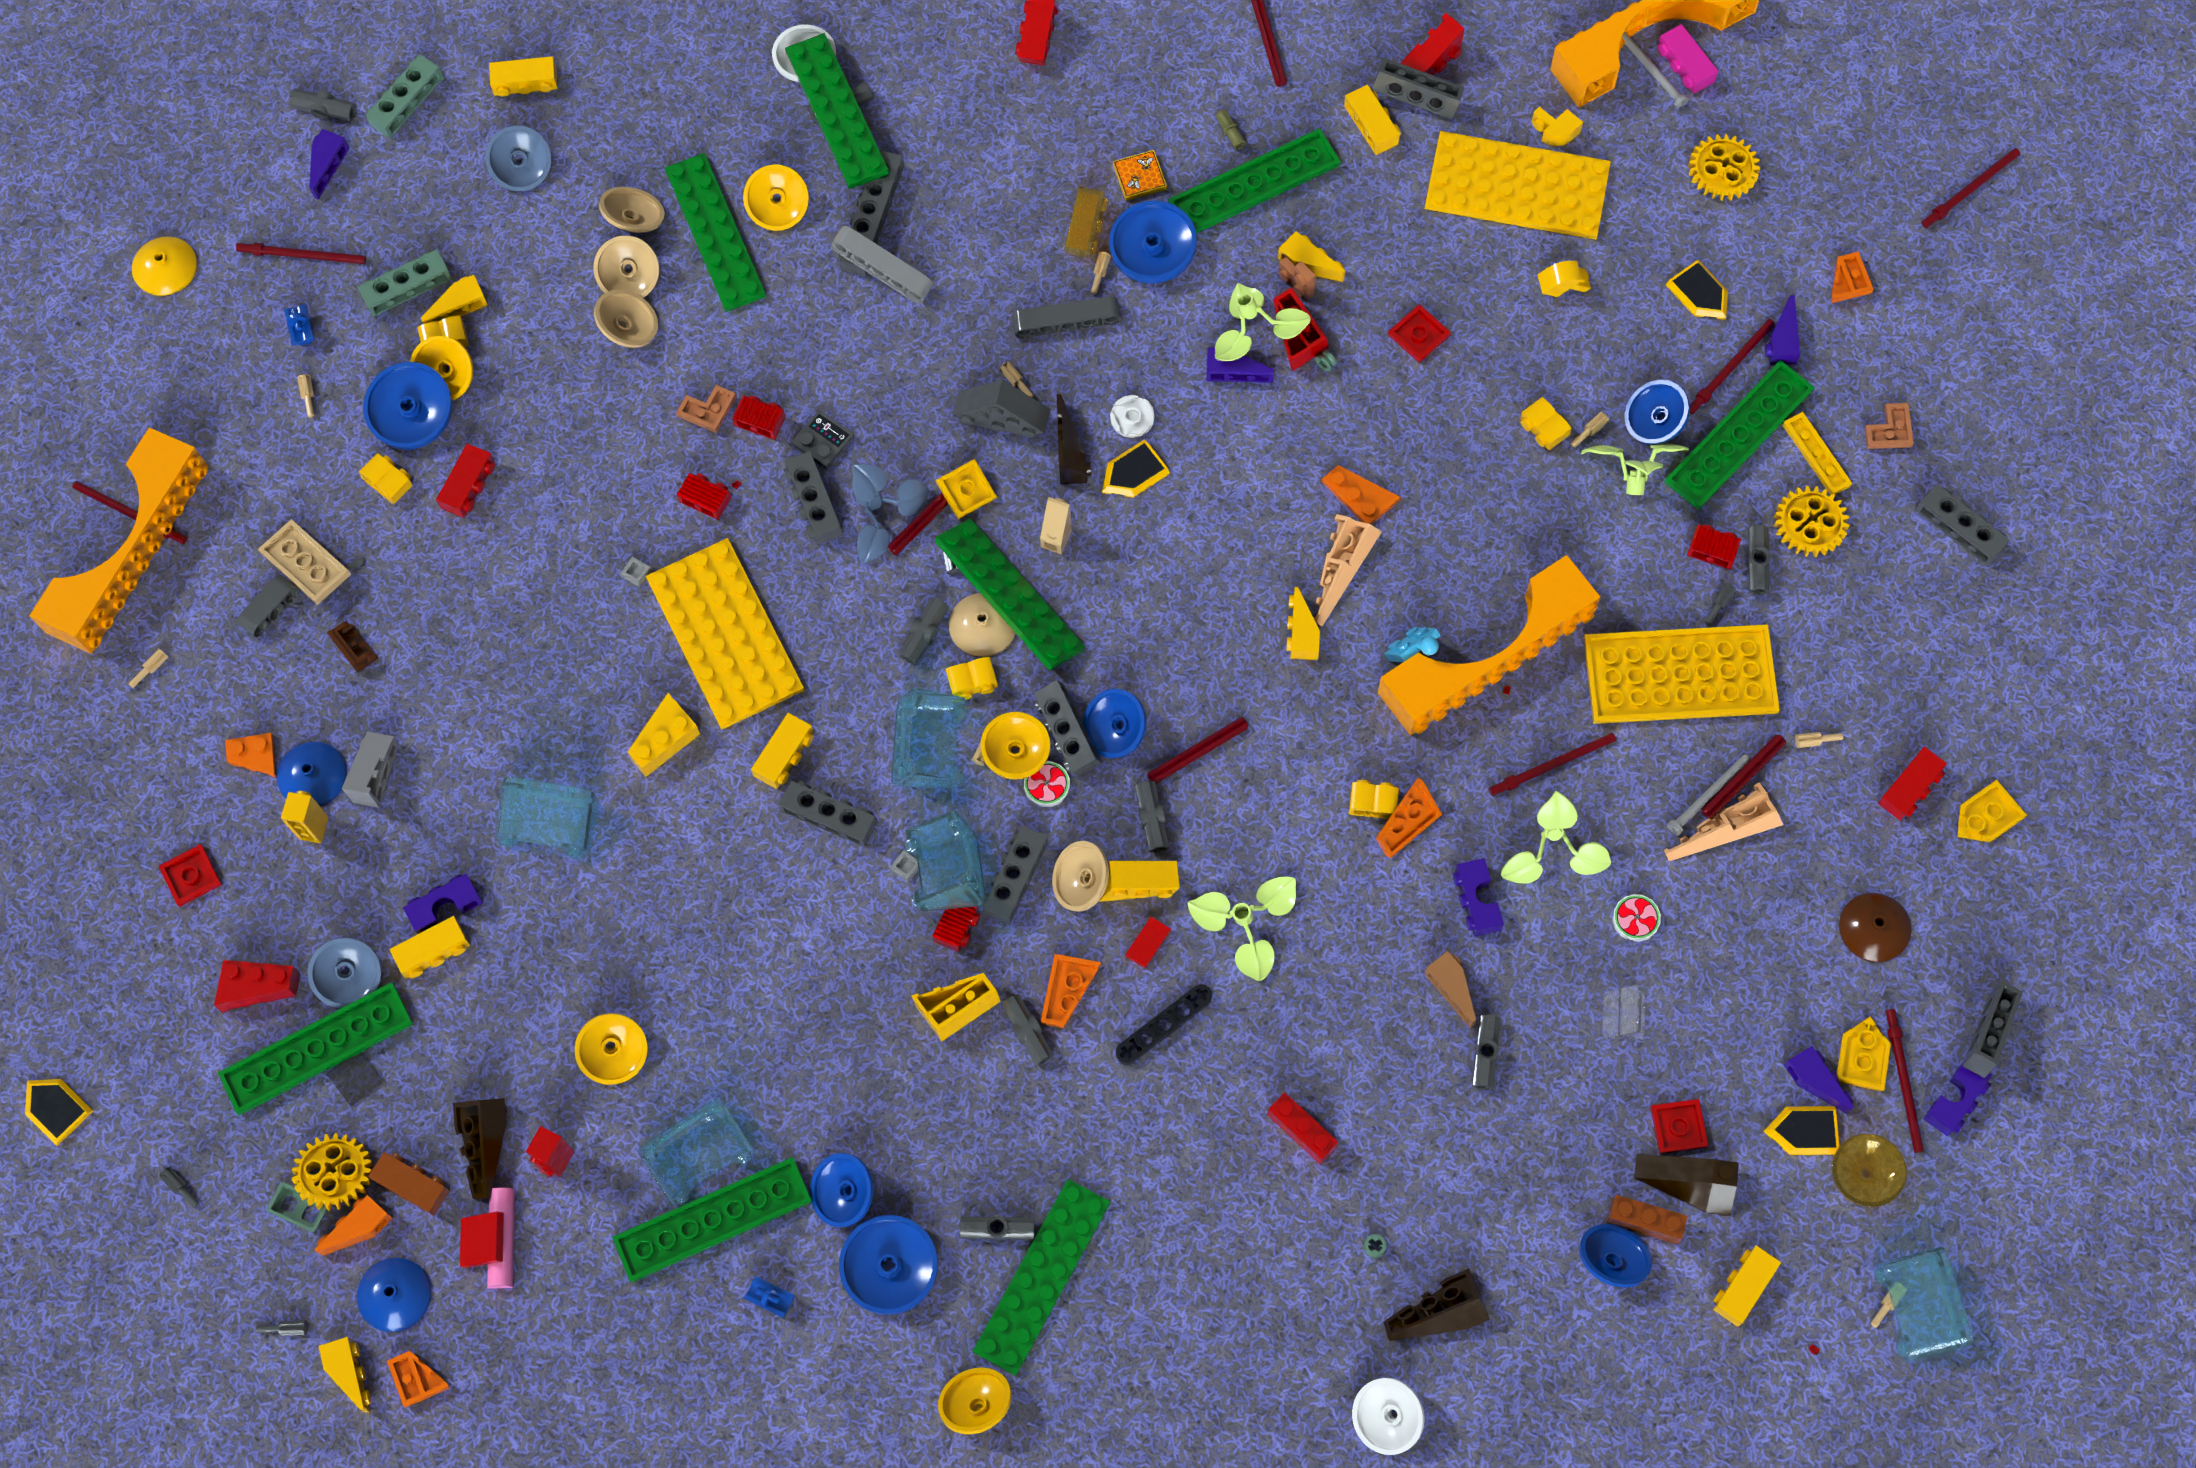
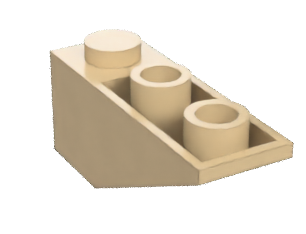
[1040,497,1072,555]

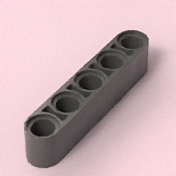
[1012,296,1121,339]

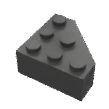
[953,379,1051,437]

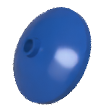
[1624,380,1690,445]
[1083,689,1147,758]
[277,742,347,806]
[810,1153,874,1227]
[1579,1224,1652,1288]
[357,1258,431,1332]

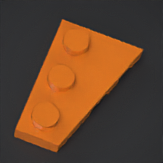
[1375,778,1442,858]

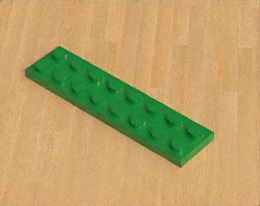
[785,33,889,189]
[1168,128,1341,234]
[664,153,766,312]
[1664,360,1815,510]
[935,518,1085,671]
[218,982,414,1116]
[612,1157,812,1283]
[972,1179,1111,1376]

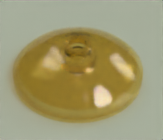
[1831,1134,1907,1208]

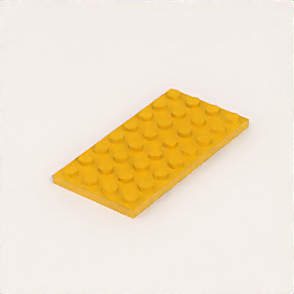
[1424,131,1611,240]
[646,538,805,730]
[1583,624,1780,724]

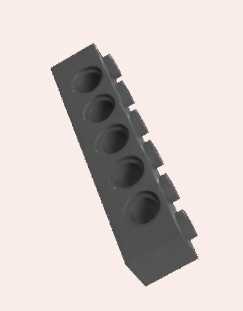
[837,150,904,277]

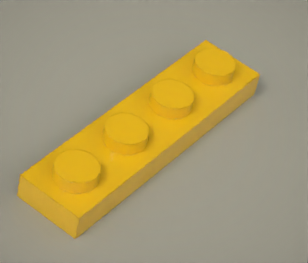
[1782,412,1852,495]

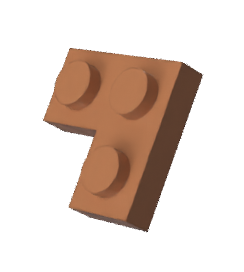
[1279,257,1316,301]
[676,385,737,433]
[1864,403,1914,449]

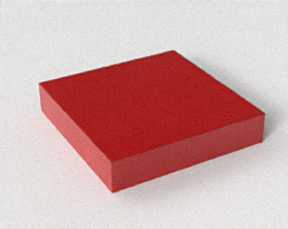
[1388,304,1451,363]
[158,844,222,907]
[1650,1099,1709,1155]
[460,1211,504,1268]

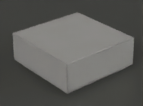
[620,556,652,587]
[890,850,923,882]

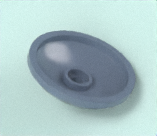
[485,125,551,191]
[308,937,381,1008]

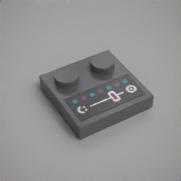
[791,410,854,469]

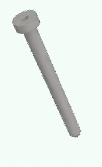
[1622,32,1689,109]
[1667,754,1750,836]

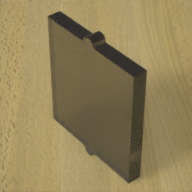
[327,1053,383,1106]

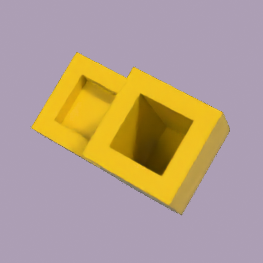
[1531,106,1583,146]
[1537,261,1591,297]

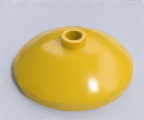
[743,165,809,231]
[132,236,197,296]
[410,336,473,401]
[980,712,1050,779]
[574,1013,648,1085]
[938,1367,1012,1434]

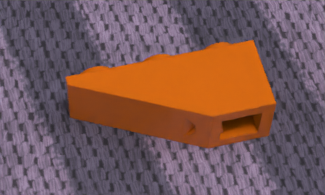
[314,1195,393,1256]

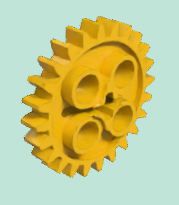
[1688,134,1760,201]
[1774,486,1849,557]
[292,1133,373,1211]

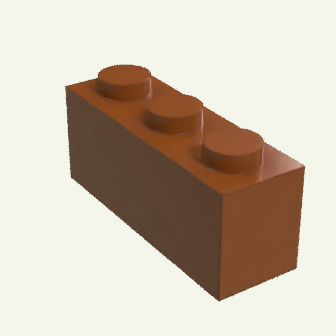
[368,1152,449,1216]
[1606,1195,1688,1244]

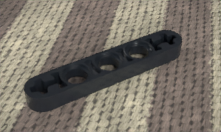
[1116,984,1212,1065]

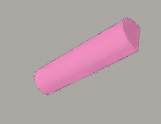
[487,1188,515,1289]

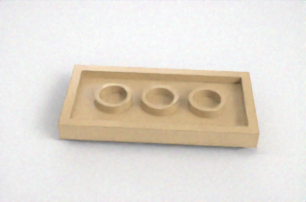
[258,519,351,605]

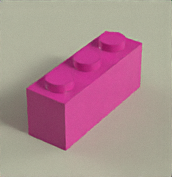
[1657,24,1719,94]

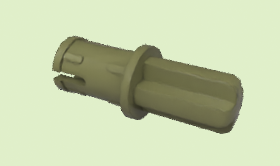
[1216,110,1246,150]

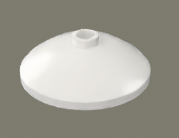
[772,25,836,82]
[1352,1378,1425,1455]

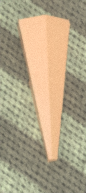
[1314,514,1382,626]
[1664,782,1783,861]

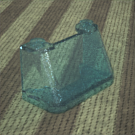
[891,687,967,789]
[495,777,601,859]
[905,810,986,912]
[638,1097,755,1206]
[1874,1247,1973,1363]

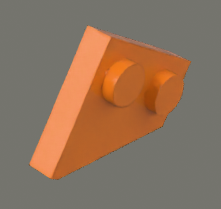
[1830,251,1874,303]

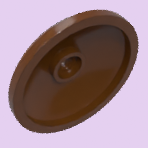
[1839,893,1911,962]

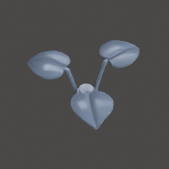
[852,463,929,563]

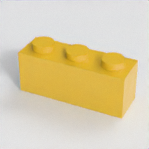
[489,56,558,97]
[1344,84,1401,155]
[751,713,814,789]
[281,791,329,844]
[389,916,470,979]
[1713,1246,1781,1327]

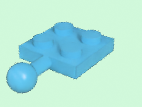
[1384,627,1441,662]

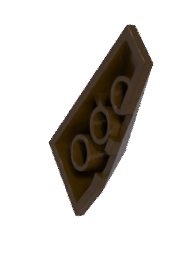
[1057,394,1091,484]
[453,1098,507,1199]
[1634,1154,1739,1216]
[1383,1268,1490,1341]

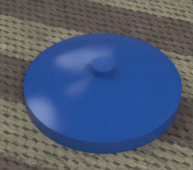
[1109,201,1197,283]
[363,362,453,450]
[839,1215,938,1315]

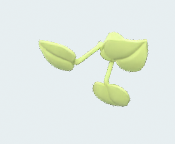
[1215,283,1311,361]
[1581,443,1689,495]
[1501,791,1612,883]
[1188,877,1296,981]

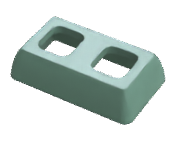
[267,1182,327,1232]

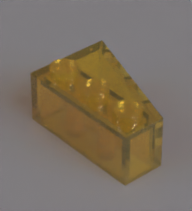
[1064,186,1109,259]

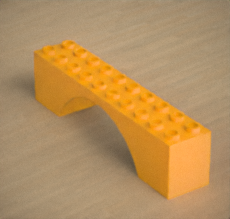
[1550,0,1759,108]
[29,427,209,654]
[1378,555,1600,736]

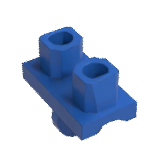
[284,304,315,346]
[744,1276,795,1319]

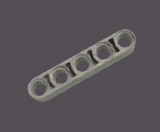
[831,226,933,303]

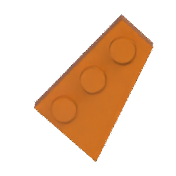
[1322,465,1401,524]
[1041,954,1101,1029]

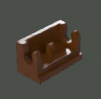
[327,621,378,673]

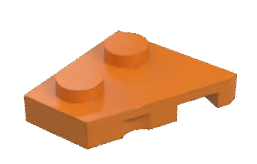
[225,733,276,777]
[387,1351,450,1408]

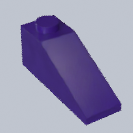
[309,129,350,200]
[1765,295,1800,365]
[1206,346,1274,383]

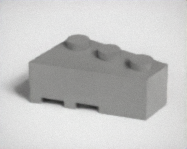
[342,731,399,808]

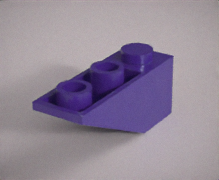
[1784,1046,1854,1114]

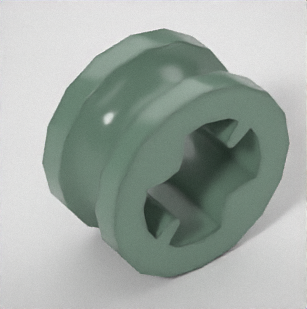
[1315,350,1337,372]
[1364,1234,1386,1258]

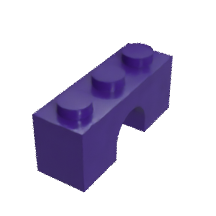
[1453,858,1504,937]
[403,874,483,934]
[1923,1060,1992,1137]

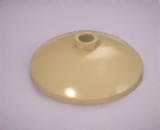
[599,187,665,233]
[593,236,660,298]
[594,290,658,348]
[949,593,1016,657]
[1052,841,1109,912]

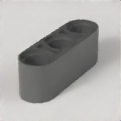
[237,575,299,638]

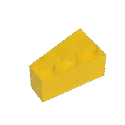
[628,693,700,777]
[1099,861,1180,902]
[911,973,1001,1042]

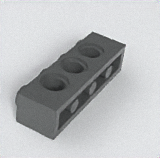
[1372,58,1464,119]
[783,451,843,545]
[1915,484,2010,567]
[1033,680,1102,776]
[779,781,877,847]
[981,826,1048,925]
[1963,980,2023,1078]

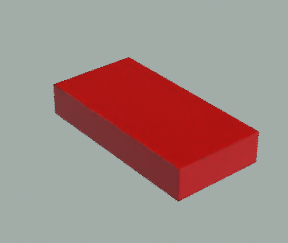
[1125,917,1171,969]

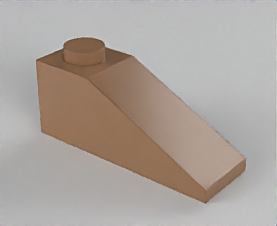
[1424,951,1476,1028]

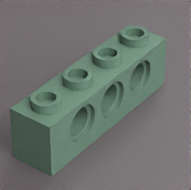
[365,54,444,138]
[358,249,452,317]

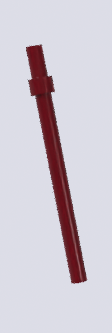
[1921,148,2020,228]
[236,242,367,264]
[1690,319,1775,415]
[72,481,188,545]
[1488,733,1616,796]
[1886,1009,1924,1153]

